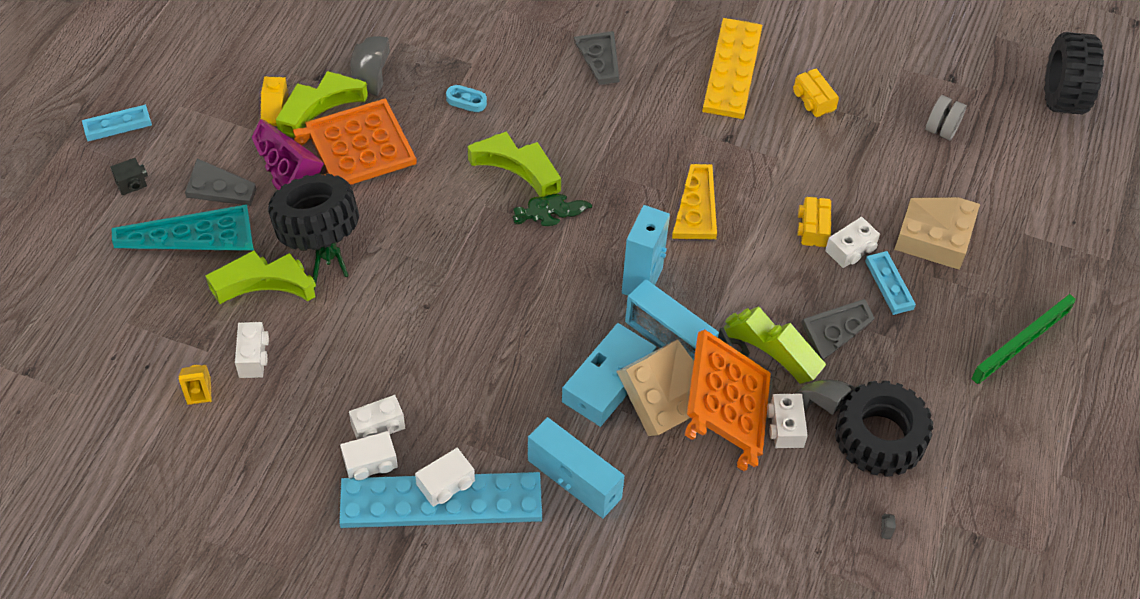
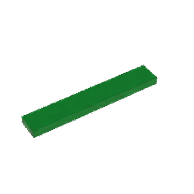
[971,294,1076,384]

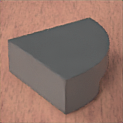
[881,513,896,540]

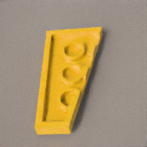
[672,164,717,239]

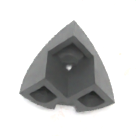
[350,36,390,96]
[794,379,856,415]

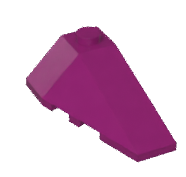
[251,119,324,190]

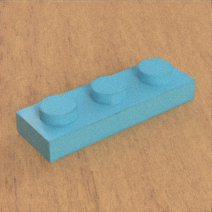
[82,105,152,141]
[865,251,916,315]

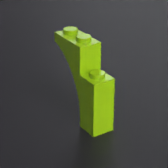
[276,71,368,138]
[468,131,561,197]
[205,250,316,304]
[724,307,826,384]

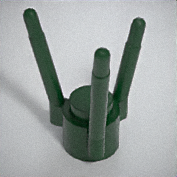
[312,242,349,290]

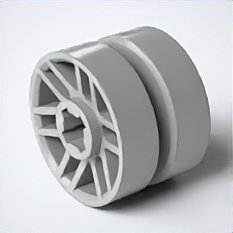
[925,95,967,141]

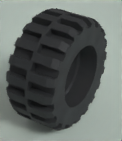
[1044,32,1104,115]
[268,173,359,251]
[835,380,933,477]

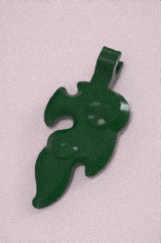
[512,194,592,226]

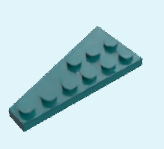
[112,205,254,250]

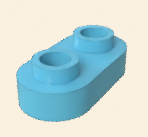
[446,85,487,112]

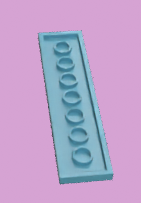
[340,472,542,528]

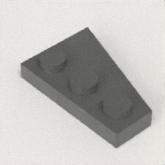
[574,31,620,85]
[185,158,256,206]
[801,299,875,361]

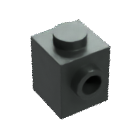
[110,157,148,196]

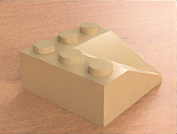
[894,198,980,270]
[617,339,694,436]

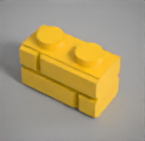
[793,69,839,117]
[797,197,831,247]

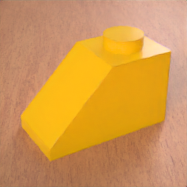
[261,76,289,126]
[179,365,212,405]

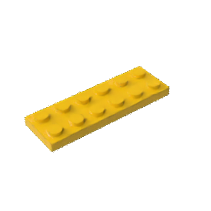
[702,18,763,119]

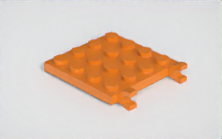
[293,98,417,185]
[685,329,771,471]

